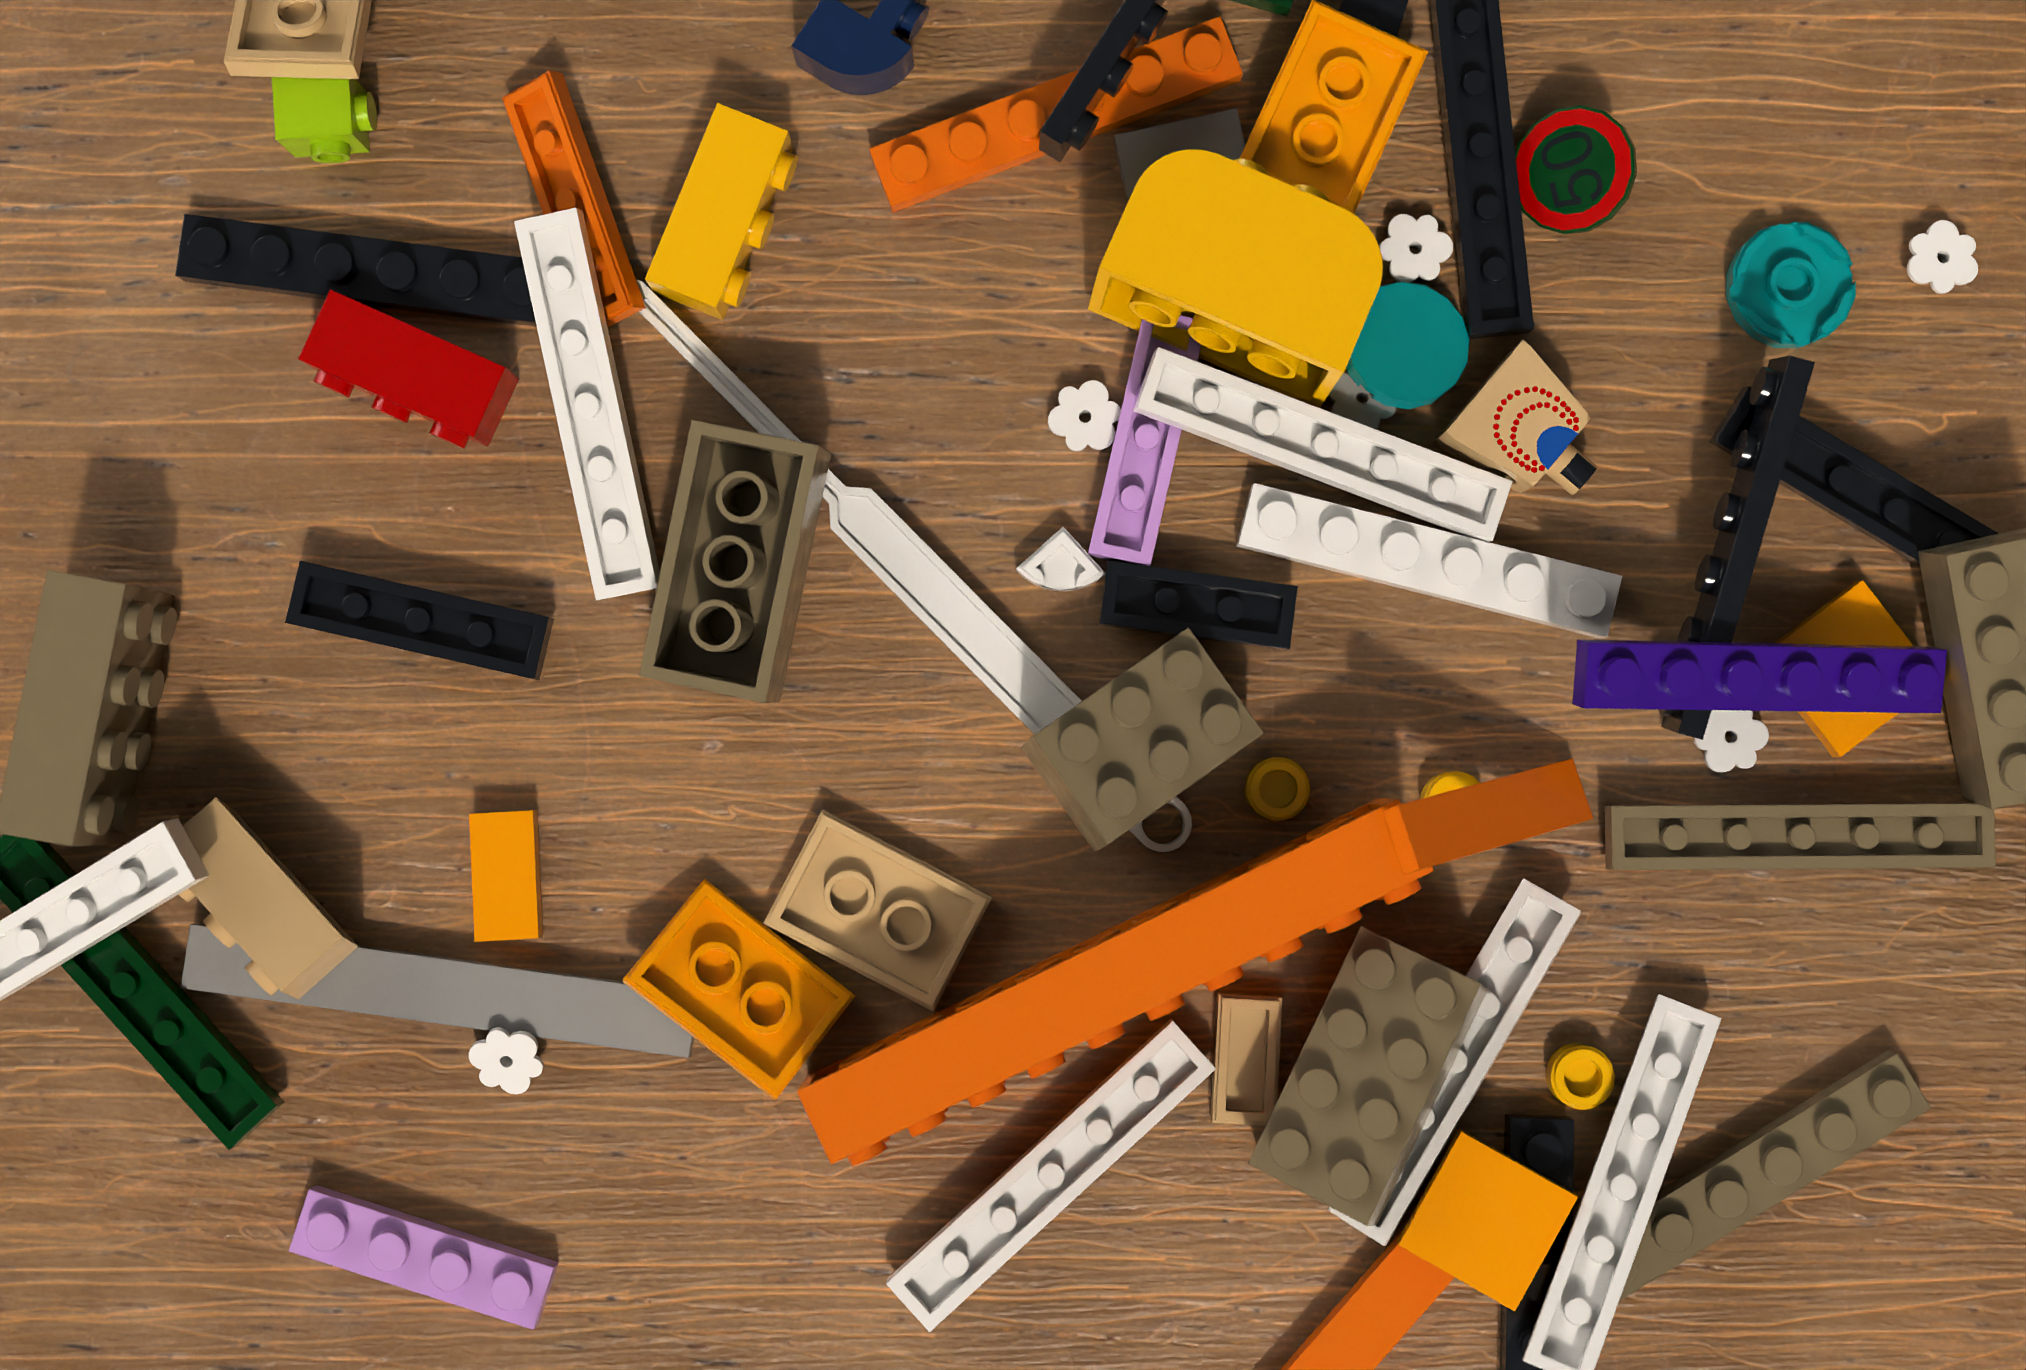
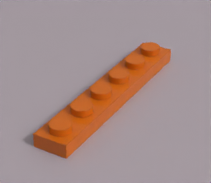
[869,16,1243,213]

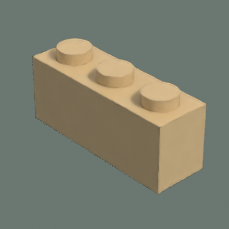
[178,797,358,1000]

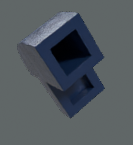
[791,0,929,95]

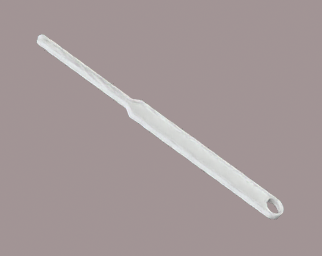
[636,280,1192,852]

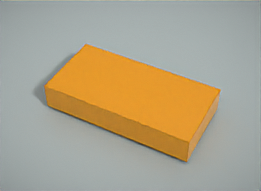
[469,810,543,942]

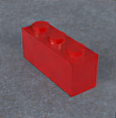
[298,289,519,449]

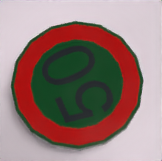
[1515,105,1637,235]

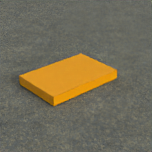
[1240,0,1429,214]
[623,878,856,1100]

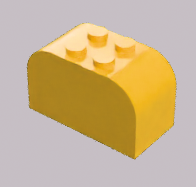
[1088,149,1383,408]

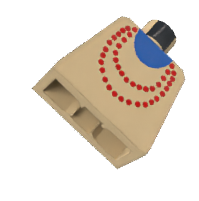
[1433,340,1598,495]

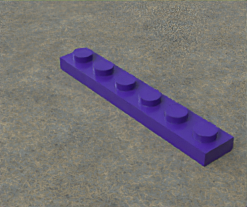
[1572,639,1947,713]

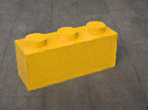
[645,103,798,320]

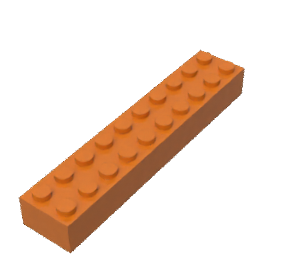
[797,798,1434,1166]

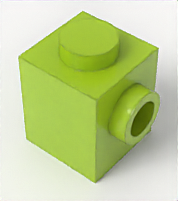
[272,77,377,164]

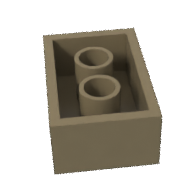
[1021,627,1264,852]

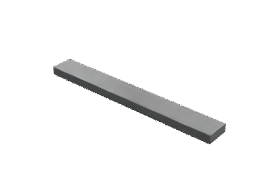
[180,923,694,1058]

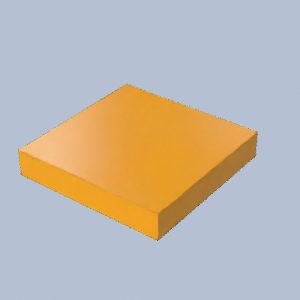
[1775,580,1913,757]
[1397,1128,1578,1311]

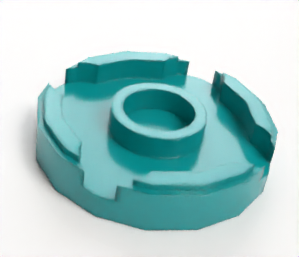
[1726,222,1856,349]
[1346,282,1469,409]

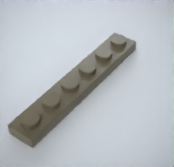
[1604,803,1996,870]
[1619,1050,1931,1301]

